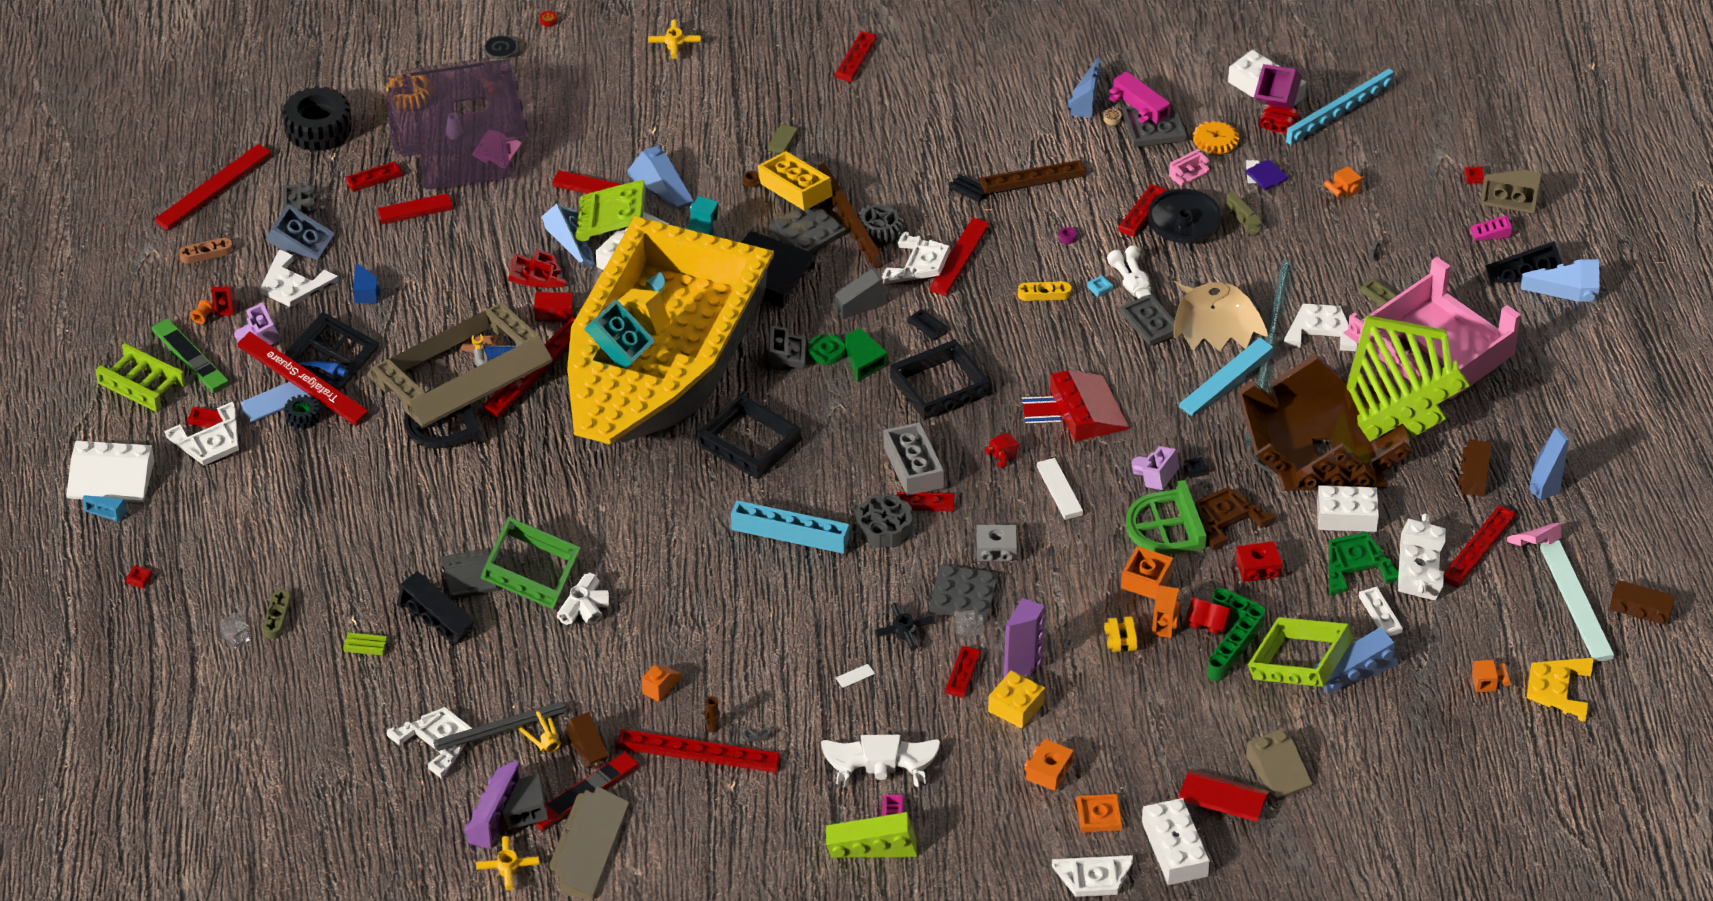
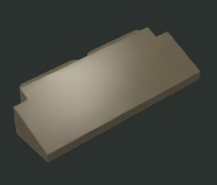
[550,786,629,901]

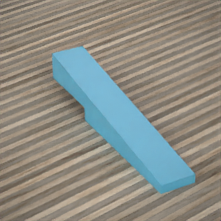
[1179,337,1273,417]

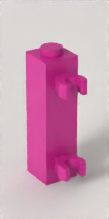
[1109,72,1171,124]

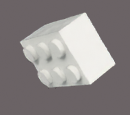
[1317,486,1379,532]

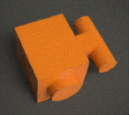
[1324,166,1362,198]
[1472,660,1511,692]

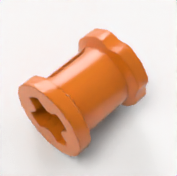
[190,300,214,324]

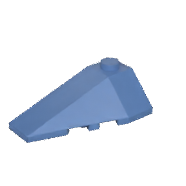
[1530,427,1569,501]

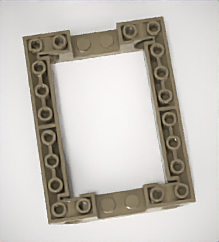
[367,302,553,428]

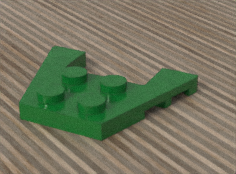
[1328,532,1399,595]

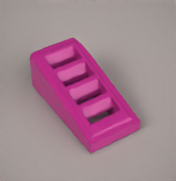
[1470,216,1512,241]
[882,794,904,816]

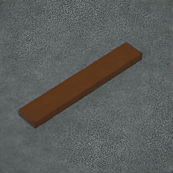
[979,160,1087,194]

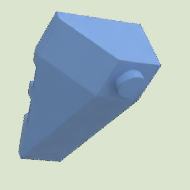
[1068,58,1101,118]
[627,145,693,209]

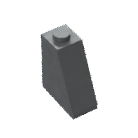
[833,268,883,319]
[503,773,548,830]

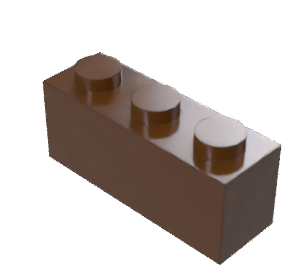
[1458,439,1492,497]
[1609,580,1676,626]

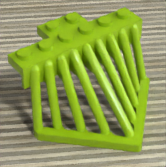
[1347,315,1469,441]

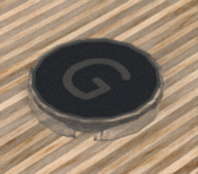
[483,35,518,62]

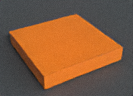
[1076,794,1122,833]

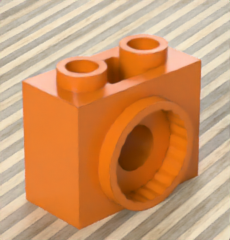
[1152,585,1181,638]
[1024,739,1074,791]

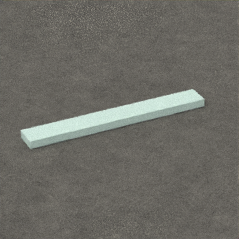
[1540,540,1614,663]

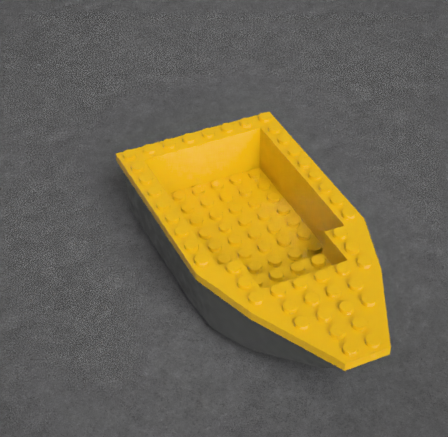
[567,216,774,444]

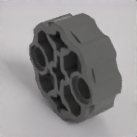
[856,494,913,548]

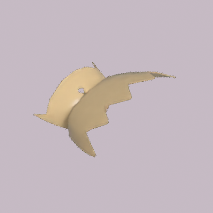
[1174,279,1268,351]

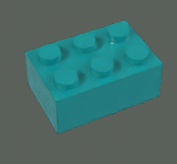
[584,299,655,369]

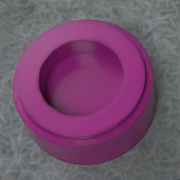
[1059,227,1077,244]

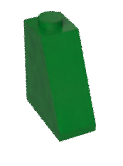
[845,328,888,382]

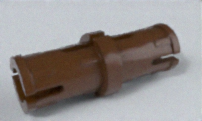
[704,696,720,733]

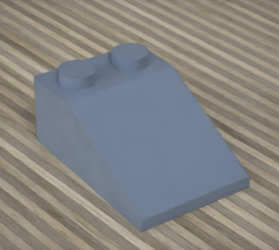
[265,204,335,260]

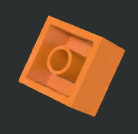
[1121,546,1173,600]

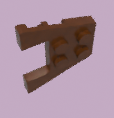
[1195,487,1276,550]

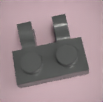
[283,184,315,213]

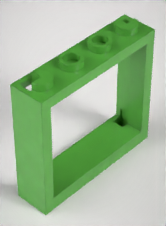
[480,517,581,609]

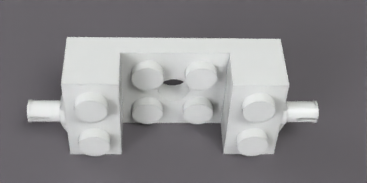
[1398,514,1446,601]

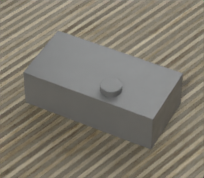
[883,422,944,496]

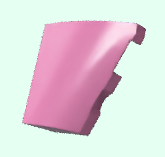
[1507,523,1562,546]

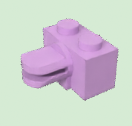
[234,302,281,345]
[1131,446,1180,490]

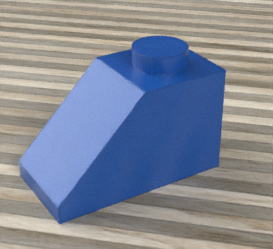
[353,264,381,303]

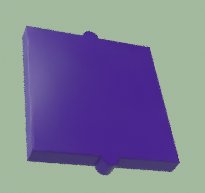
[1245,159,1288,190]

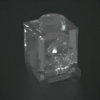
[953,610,984,638]

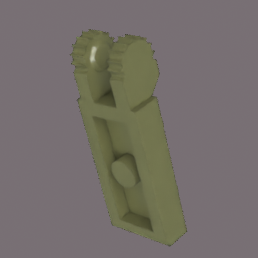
[1226,192,1261,236]

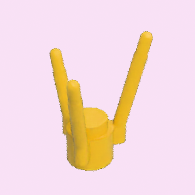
[517,711,561,753]

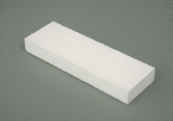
[1359,587,1403,636]

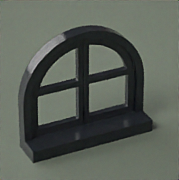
[404,387,484,449]

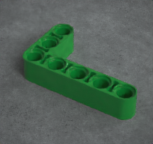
[1207,588,1265,681]

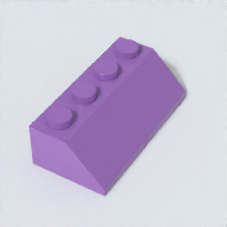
[1003,598,1046,678]
[465,761,520,849]

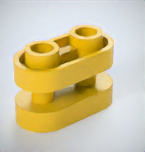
[1104,616,1137,653]

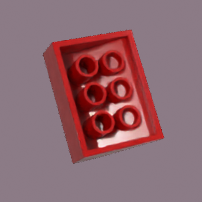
[1050,370,1129,442]

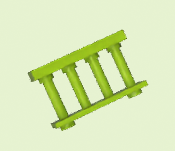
[96,343,185,412]

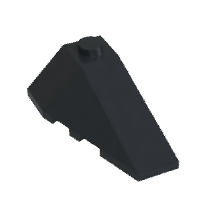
[1485,241,1562,283]

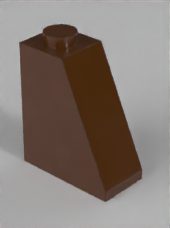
[565,712,608,769]

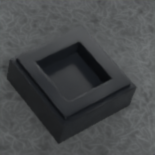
[1184,457,1208,478]

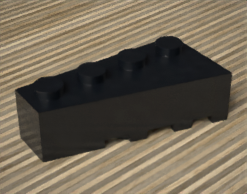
[397,571,474,645]

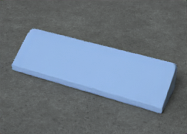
[241,382,310,423]

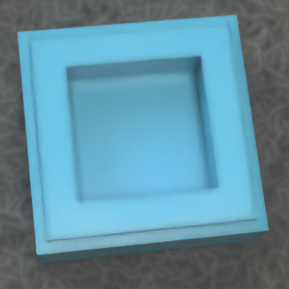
[1087,275,1113,298]

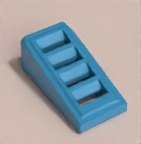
[83,495,126,522]

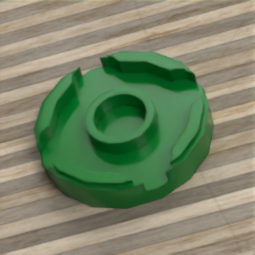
[808,334,845,365]

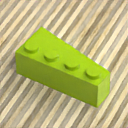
[826,812,917,858]

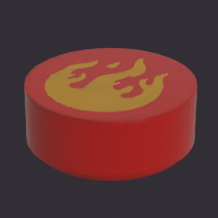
[539,11,557,27]

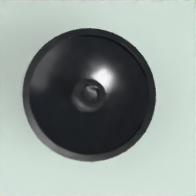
[1148,189,1221,244]

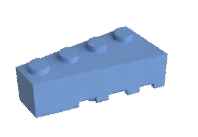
[1313,627,1399,694]

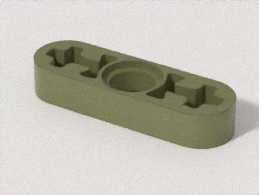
[263,590,291,639]

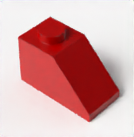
[211,286,235,316]

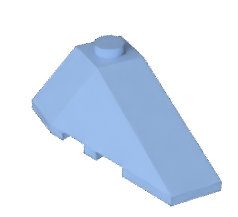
[542,204,595,267]
[1521,259,1599,302]

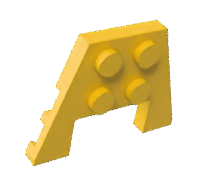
[1527,658,1593,722]

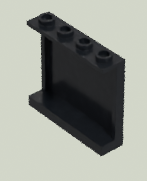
[741,230,815,308]

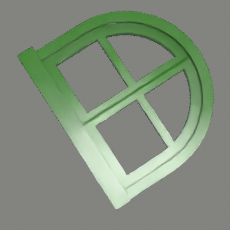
[1126,480,1206,554]

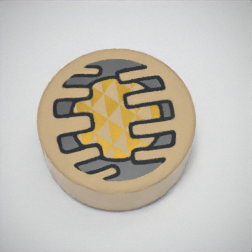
[1104,109,1122,125]

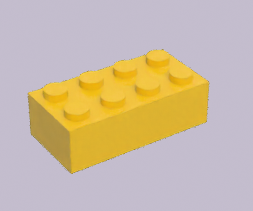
[758,151,833,211]

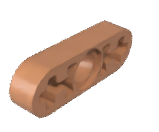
[179,238,233,264]

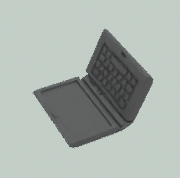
[439,548,499,600]

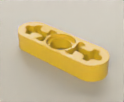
[1018,282,1071,301]

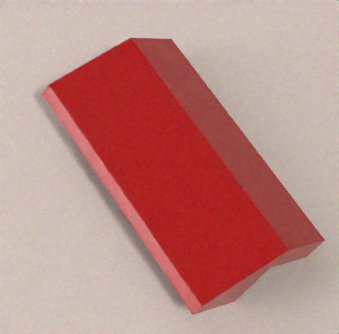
[1178,769,1270,822]

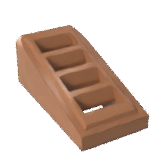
[460,336,504,353]

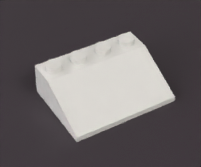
[66,441,154,503]

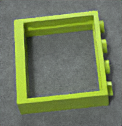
[1248,617,1353,687]

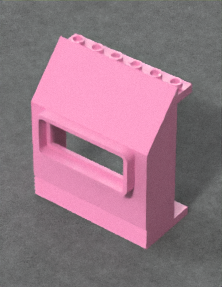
[1343,257,1521,399]

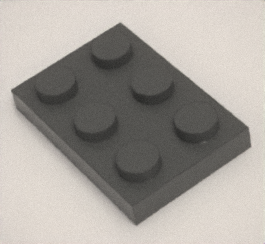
[1120,294,1175,346]

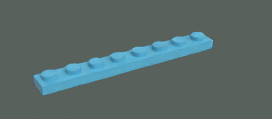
[1286,69,1394,145]

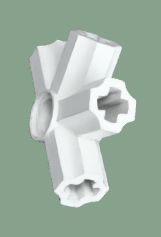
[557,572,609,625]

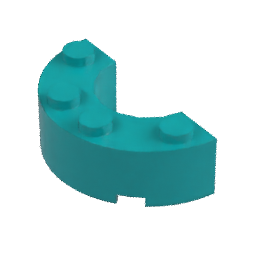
[686,196,719,236]

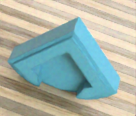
[646,272,665,294]

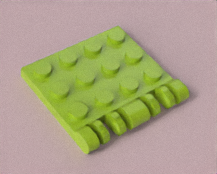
[576,179,646,242]

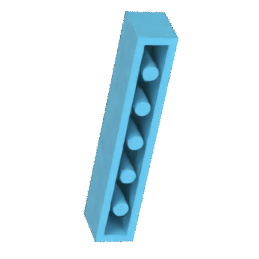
[731,500,849,554]

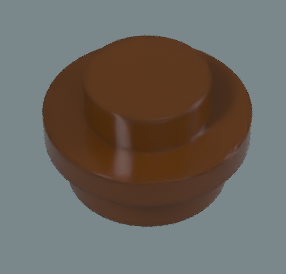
[742,171,760,187]

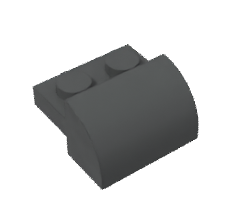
[768,325,805,370]

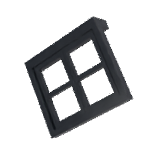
[285,312,379,391]

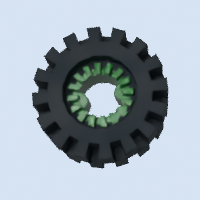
[285,394,320,429]

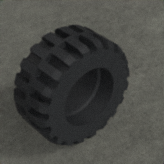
[282,86,352,151]

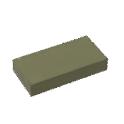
[768,124,798,154]

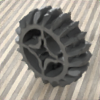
[857,202,905,245]

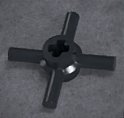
[875,603,934,651]

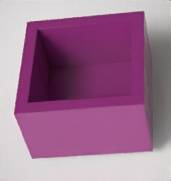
[1254,64,1302,109]

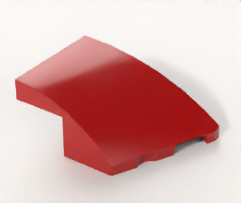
[508,249,566,288]

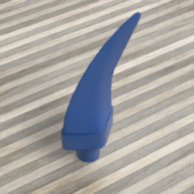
[298,361,348,377]

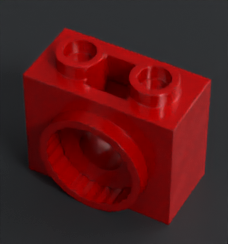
[1235,541,1282,582]

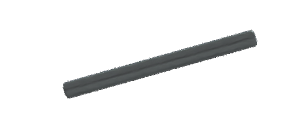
[434,701,566,751]

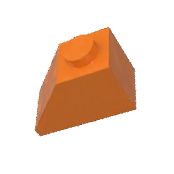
[642,665,682,702]

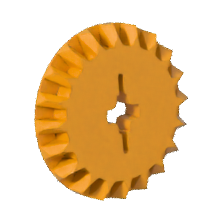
[1193,120,1239,154]

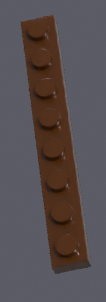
[818,163,881,269]

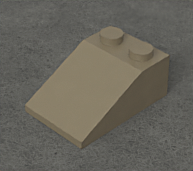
[1480,170,1542,214]
[1246,728,1312,800]

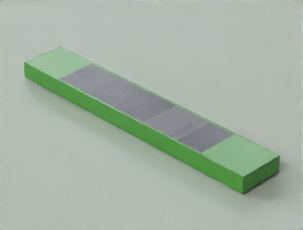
[152,318,229,393]

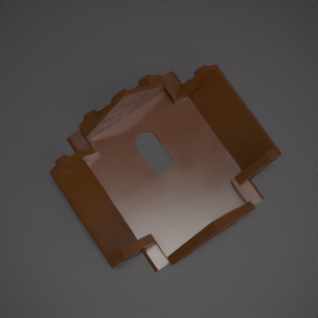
[1237,353,1414,491]

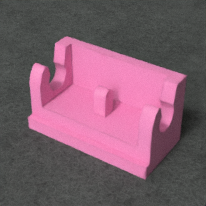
[1169,149,1210,187]

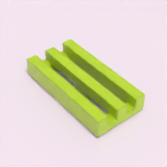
[343,632,387,656]

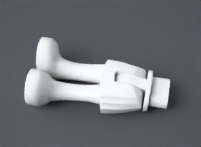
[1107,246,1151,299]

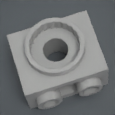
[976,525,1017,561]

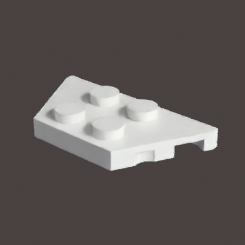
[1052,855,1133,897]

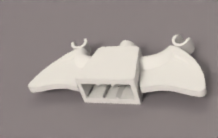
[821,735,940,787]

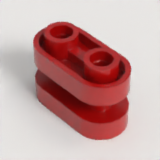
[1259,105,1299,134]

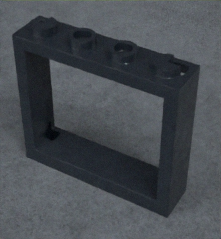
[890,339,990,420]
[698,394,801,480]

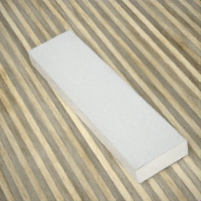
[1037,458,1083,520]

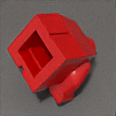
[985,433,1020,468]

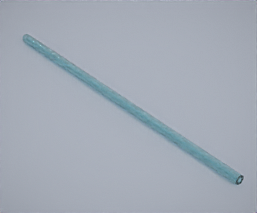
[1245,260,1289,446]

